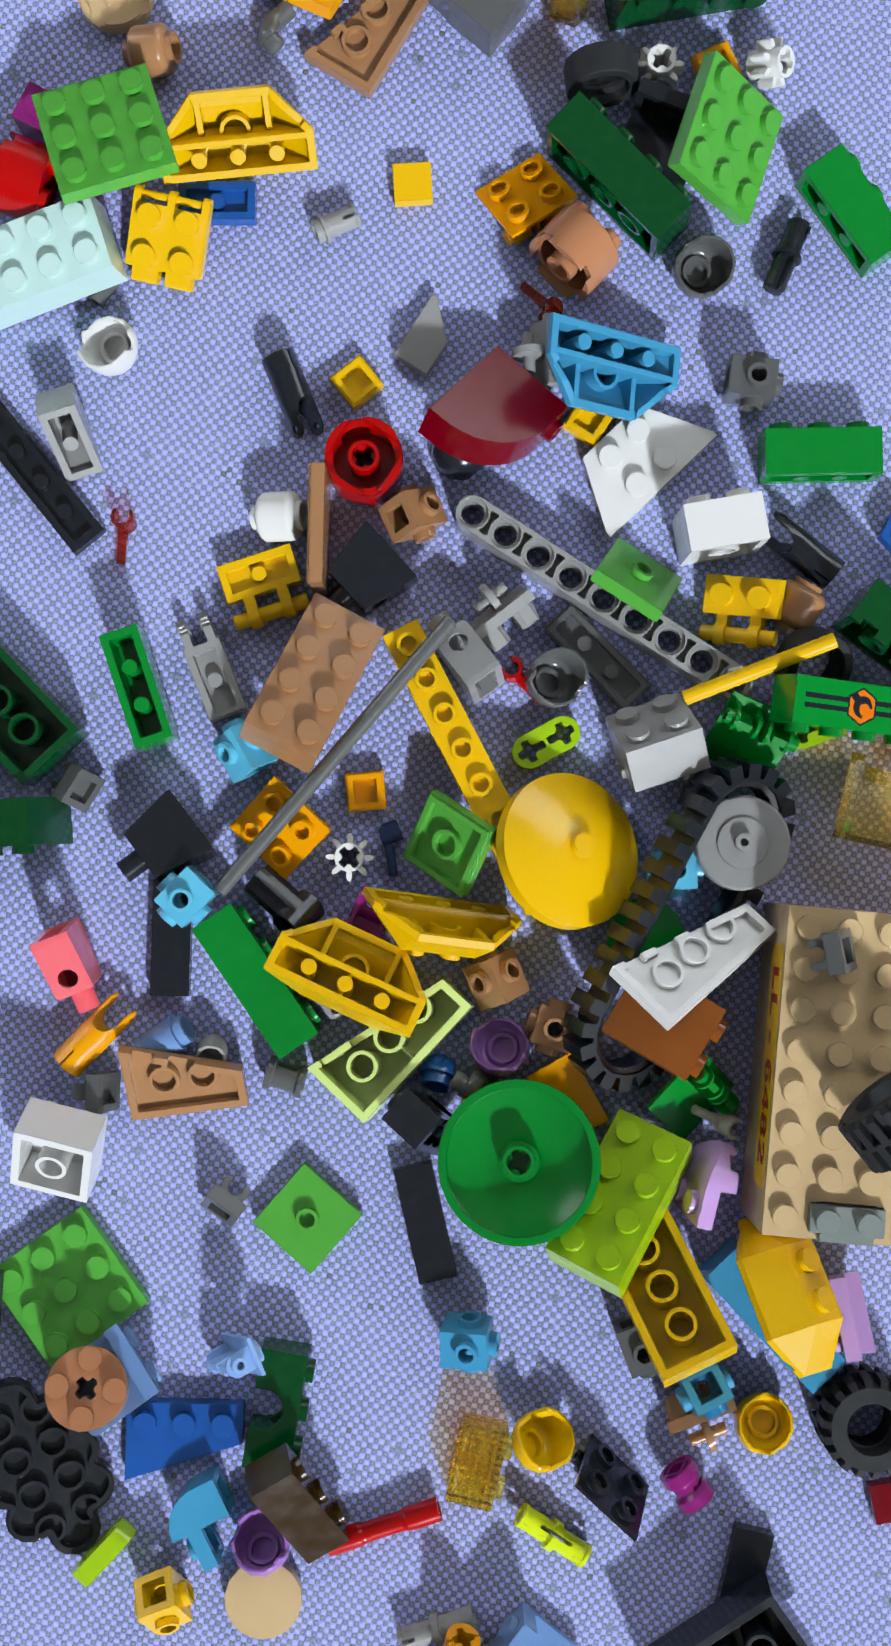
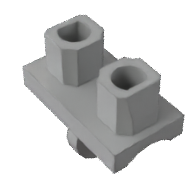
[512,312,559,390]
[469,582,540,652]

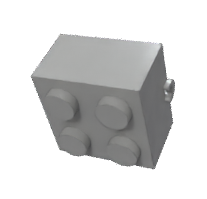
[604,692,711,793]

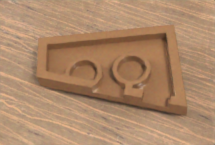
[304,0,429,99]
[118,1044,249,1121]

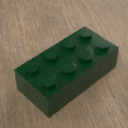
[545,91,692,262]
[0,639,90,786]

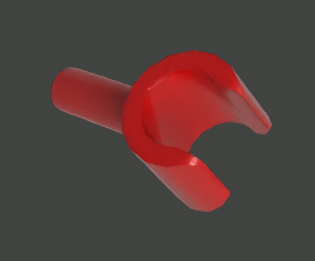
[502,656,539,705]

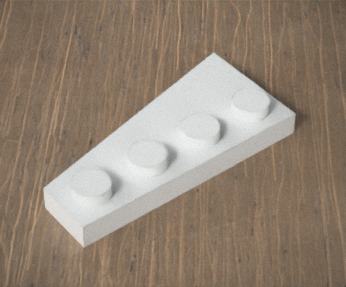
[609,903,776,1031]

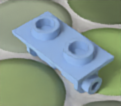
[206,1332,266,1378]

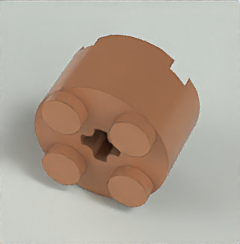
[529,201,621,301]
[44,1345,130,1432]

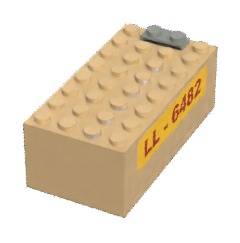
[740,902,891,1246]

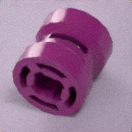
[660,1454,714,1514]

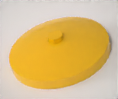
[496,773,638,930]

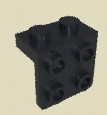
[626,77,691,186]

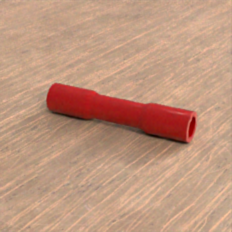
[328,1497,443,1557]

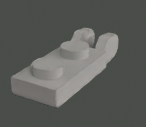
[176,611,249,724]

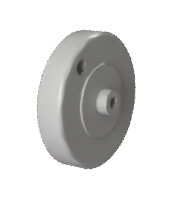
[694,795,791,891]

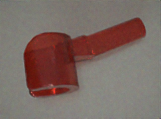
[519,281,563,321]
[110,508,137,565]

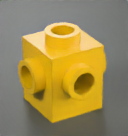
[133,1566,195,1635]

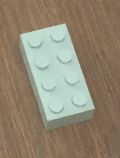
[0,197,128,330]

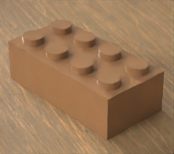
[238,592,385,774]

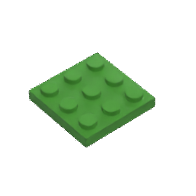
[667,50,784,225]
[31,63,180,205]
[0,1204,151,1368]

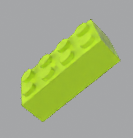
[545,1108,693,1299]

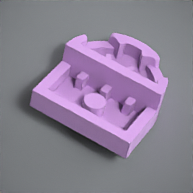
[672,1140,739,1231]
[827,1271,876,1363]

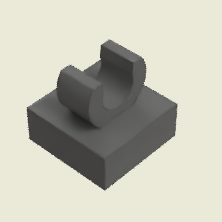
[51,762,106,813]
[806,927,858,976]
[72,1069,121,1114]
[200,1174,250,1227]

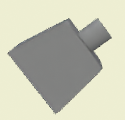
[428,611,505,705]

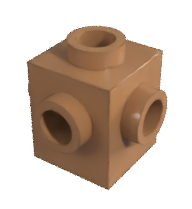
[377,484,448,544]
[462,947,531,1012]
[524,997,575,1057]

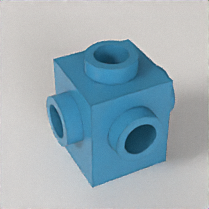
[439,1311,500,1373]
[674,1363,735,1421]

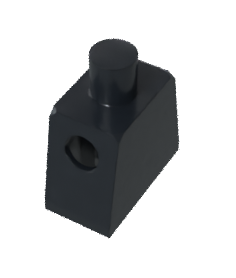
[325,521,417,616]
[116,789,217,883]

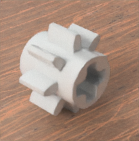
[746,37,795,90]
[638,40,684,89]
[325,833,375,882]

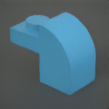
[169,1464,235,1572]

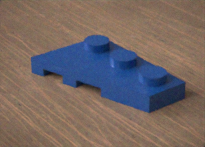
[124,1397,245,1480]

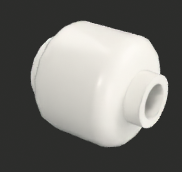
[249,491,308,542]

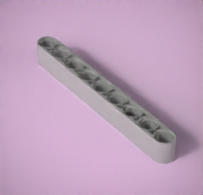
[455,495,753,703]

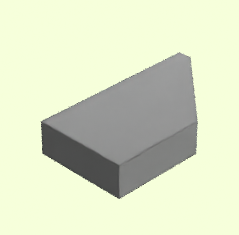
[394,294,447,378]

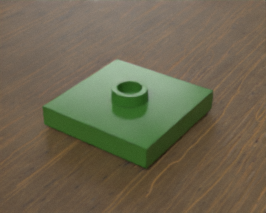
[590,537,683,622]
[402,789,497,898]
[253,1161,363,1273]

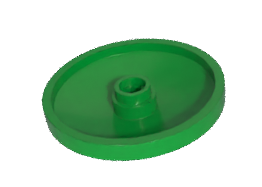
[438,1079,601,1247]

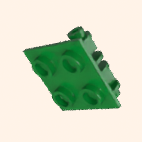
[705,690,800,769]
[646,1052,739,1139]

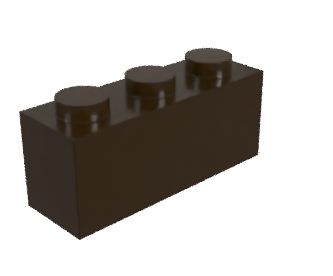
[244,1443,349,1564]

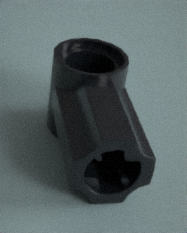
[244,865,325,932]

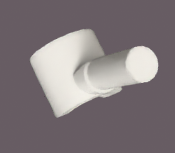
[691,1104,743,1140]

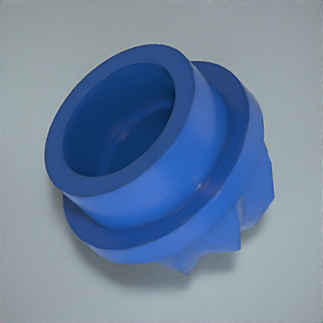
[419,1053,456,1093]

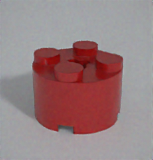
[0,132,59,219]
[325,417,404,506]

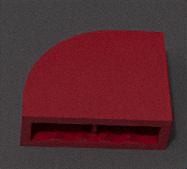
[418,346,568,466]

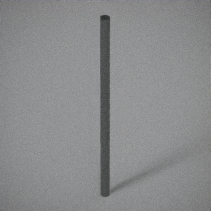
[214,616,456,896]

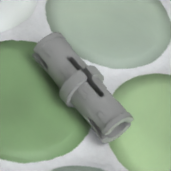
[396,1603,478,1646]

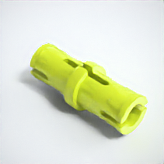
[513,1502,592,1568]

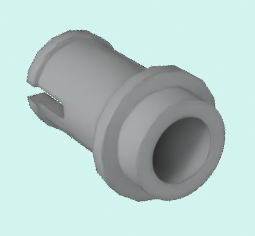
[310,203,362,245]

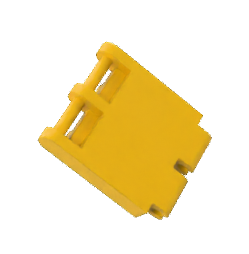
[125,183,214,293]

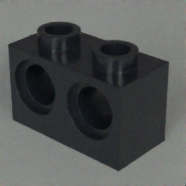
[381,1087,452,1156]

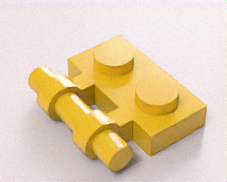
[216,543,310,631]
[698,574,786,649]

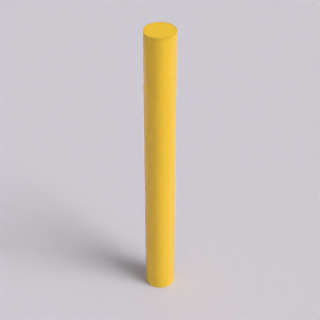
[681,632,838,705]

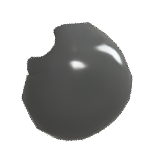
[672,234,736,299]
[525,647,588,709]

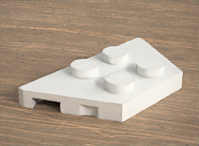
[581,409,717,540]

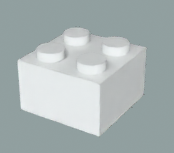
[672,487,770,566]
[10,1097,108,1203]

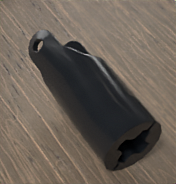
[262,348,324,439]
[765,511,846,589]

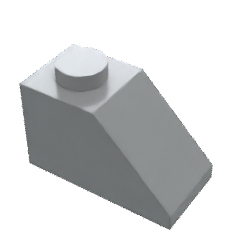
[36,383,104,482]

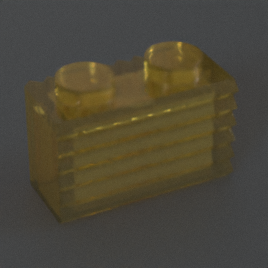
[445,1411,513,1512]

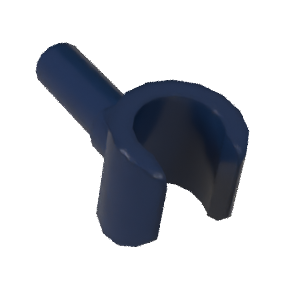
[379,820,404,876]

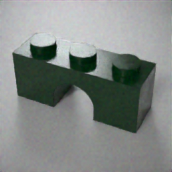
[242,1336,317,1467]

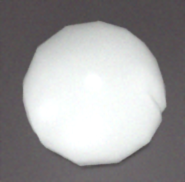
[77,316,138,377]

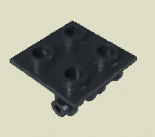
[570,1433,649,1542]

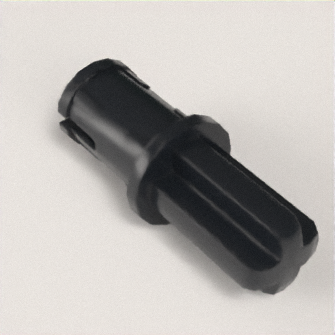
[763,217,811,296]

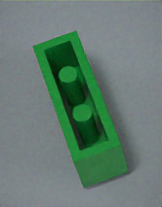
[795,143,891,278]
[757,421,883,484]
[99,624,181,751]

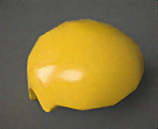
[734,1391,794,1455]
[511,1406,575,1473]

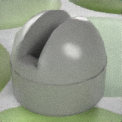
[196,1033,228,1061]

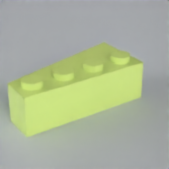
[307,979,475,1123]

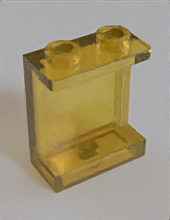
[832,751,891,850]

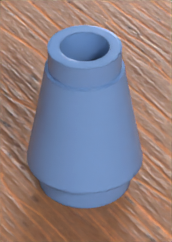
[134,1013,196,1053]

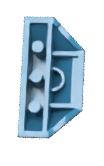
[546,312,681,421]

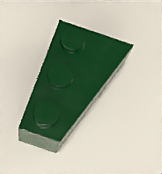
[0,797,73,856]

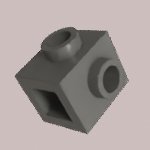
[721,351,784,412]

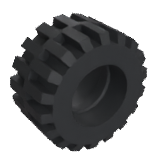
[838,1072,891,1173]
[811,1363,891,1479]

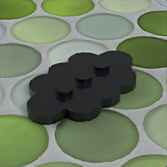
[0,1377,115,1555]

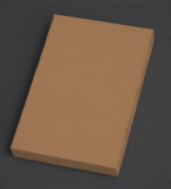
[306,462,331,596]

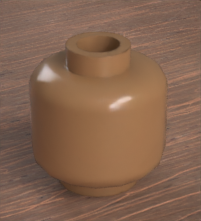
[122,21,183,79]
[772,575,826,635]

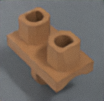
[664,1383,737,1452]

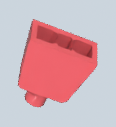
[29,916,102,1014]

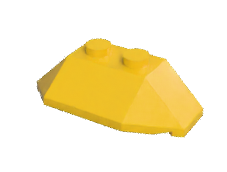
[163,84,318,185]
[362,886,522,961]
[263,917,427,1038]
[736,1218,843,1379]

